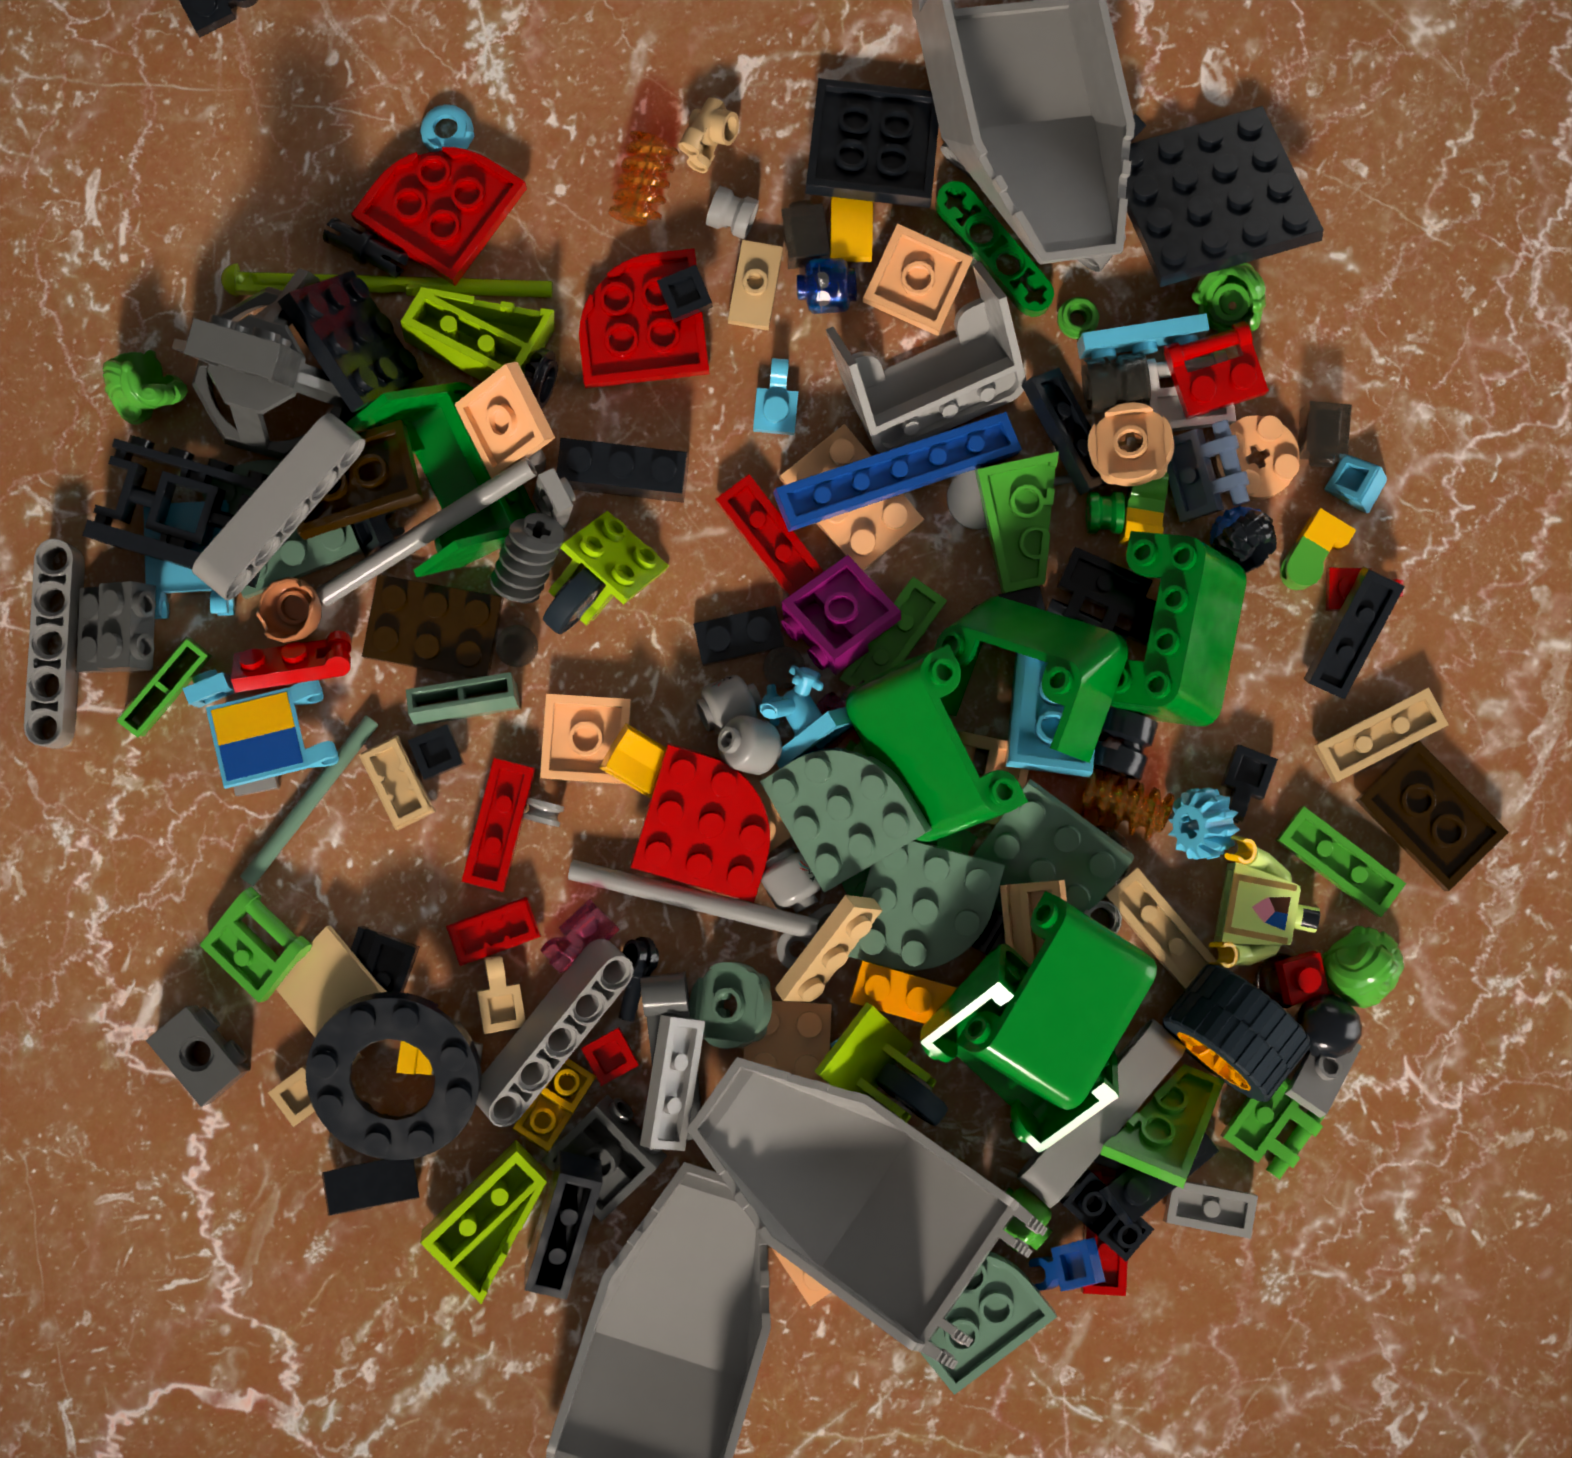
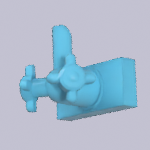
[758,665,853,769]

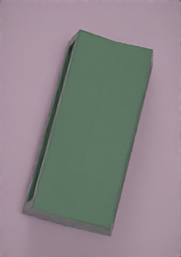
[406,672,521,726]

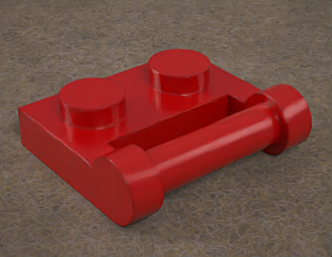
[1164,321,1269,420]

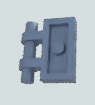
[1167,420,1250,522]

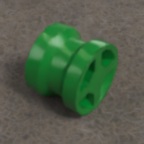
[1085,491,1125,534]

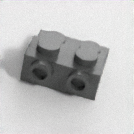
[76,581,156,673]
[542,1094,667,1222]

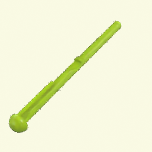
[221,263,553,298]

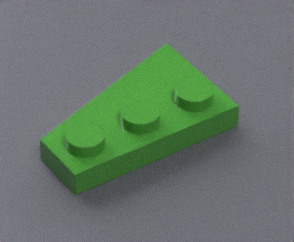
[975,451,1059,593]
[1100,1064,1225,1189]

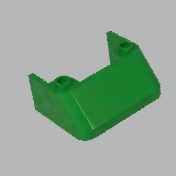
[346,382,536,578]
[934,596,1128,763]

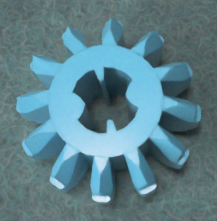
[1166,787,1240,860]

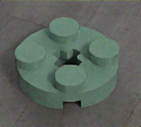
[689,962,772,1049]

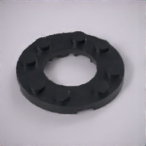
[306,992,482,1160]

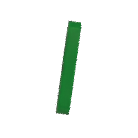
[935,181,1054,317]

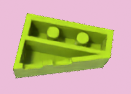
[400,287,555,382]
[420,1140,547,1304]

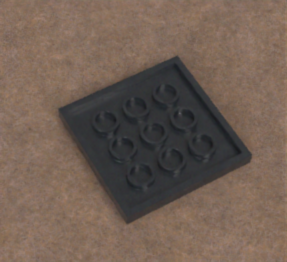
[1125,106,1324,287]

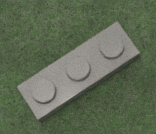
[640,1015,705,1151]

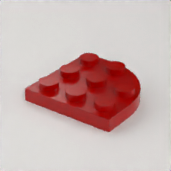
[351,147,527,286]
[579,248,710,389]
[630,743,770,903]

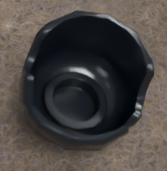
[1293,994,1362,1058]

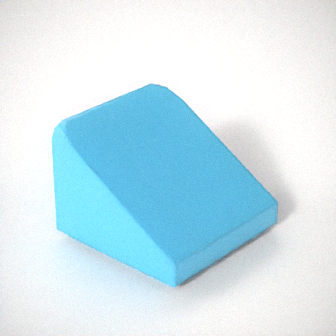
[1324,453,1387,513]

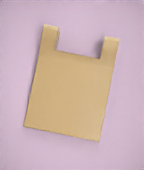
[276,926,387,1066]

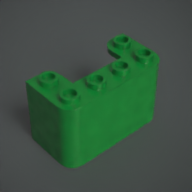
[1111,531,1247,727]

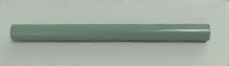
[240,715,379,886]

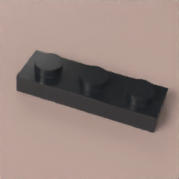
[1021,368,1108,495]
[1304,566,1405,699]
[1099,1133,1219,1226]

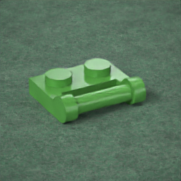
[200,887,312,1003]

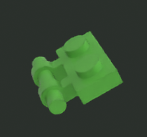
[1220,1078,1329,1180]

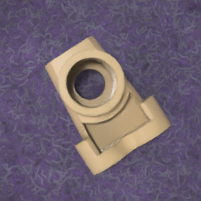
[678,98,739,173]

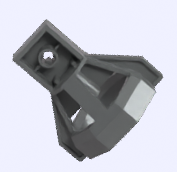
[172,269,367,461]

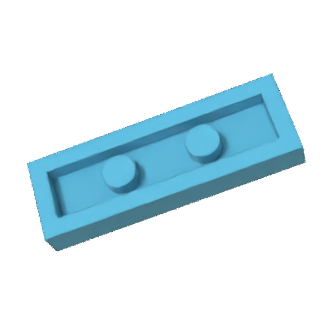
[1077,313,1209,363]

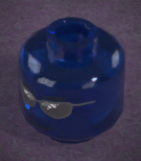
[797,258,857,314]

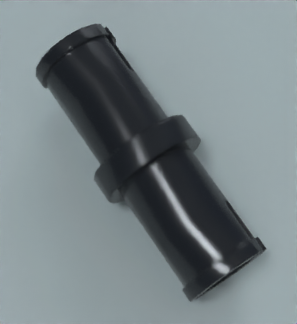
[323,217,408,278]

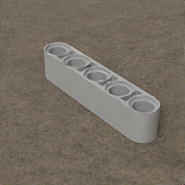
[192,413,365,600]
[24,538,85,749]
[477,939,634,1127]
[1017,1019,1186,1208]

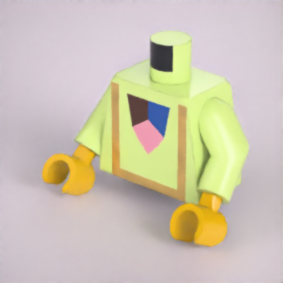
[1209,835,1320,968]

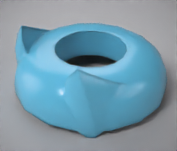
[420,104,474,152]

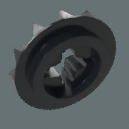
[524,347,558,409]

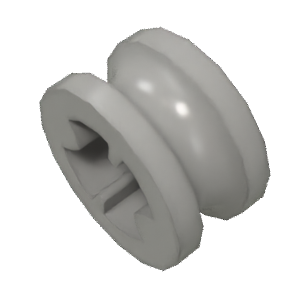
[523,798,565,827]

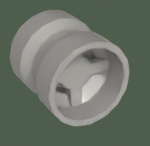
[706,185,760,240]

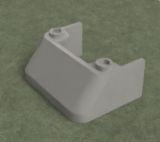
[826,261,1026,453]

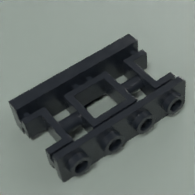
[82,435,269,588]

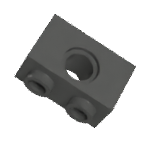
[146,1005,250,1107]

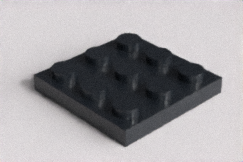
[805,78,939,208]
[277,270,424,413]

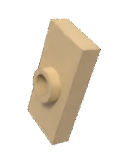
[728,240,783,331]
[359,735,436,831]

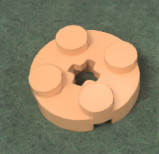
[1088,402,1174,486]
[1213,415,1300,501]

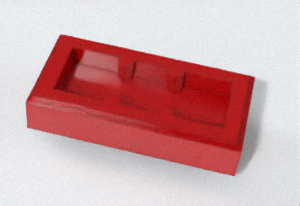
[446,897,542,966]

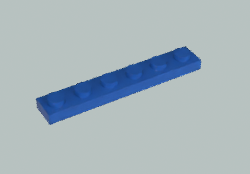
[773,412,1022,532]

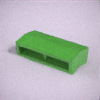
[116,636,212,738]

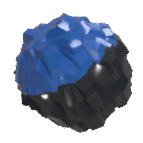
[1210,505,1277,573]

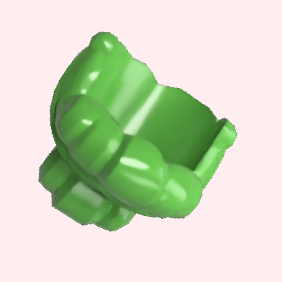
[1192,263,1266,333]
[103,350,188,425]
[1322,926,1404,1008]

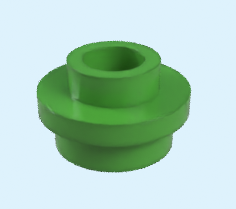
[1057,297,1099,339]

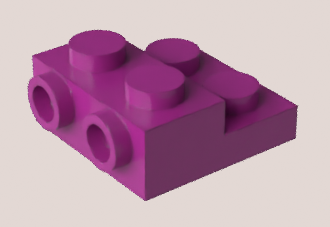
[781,555,901,675]

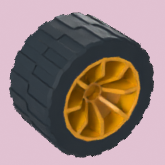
[1163,964,1311,1102]

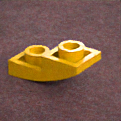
[830,197,873,262]
[512,1059,596,1153]

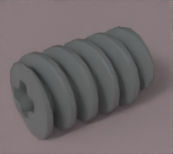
[490,512,564,604]

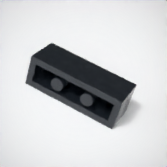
[556,438,689,503]
[524,1150,603,1300]

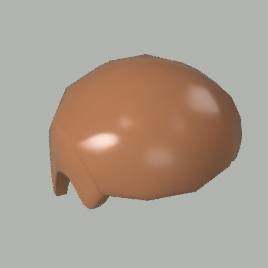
[256,577,322,643]

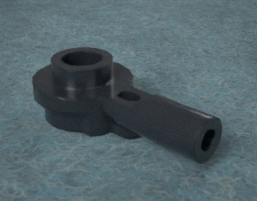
[618,936,659,1022]

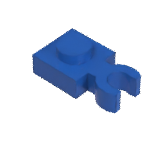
[1028,1238,1106,1292]

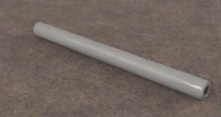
[316,457,537,606]
[568,859,820,940]

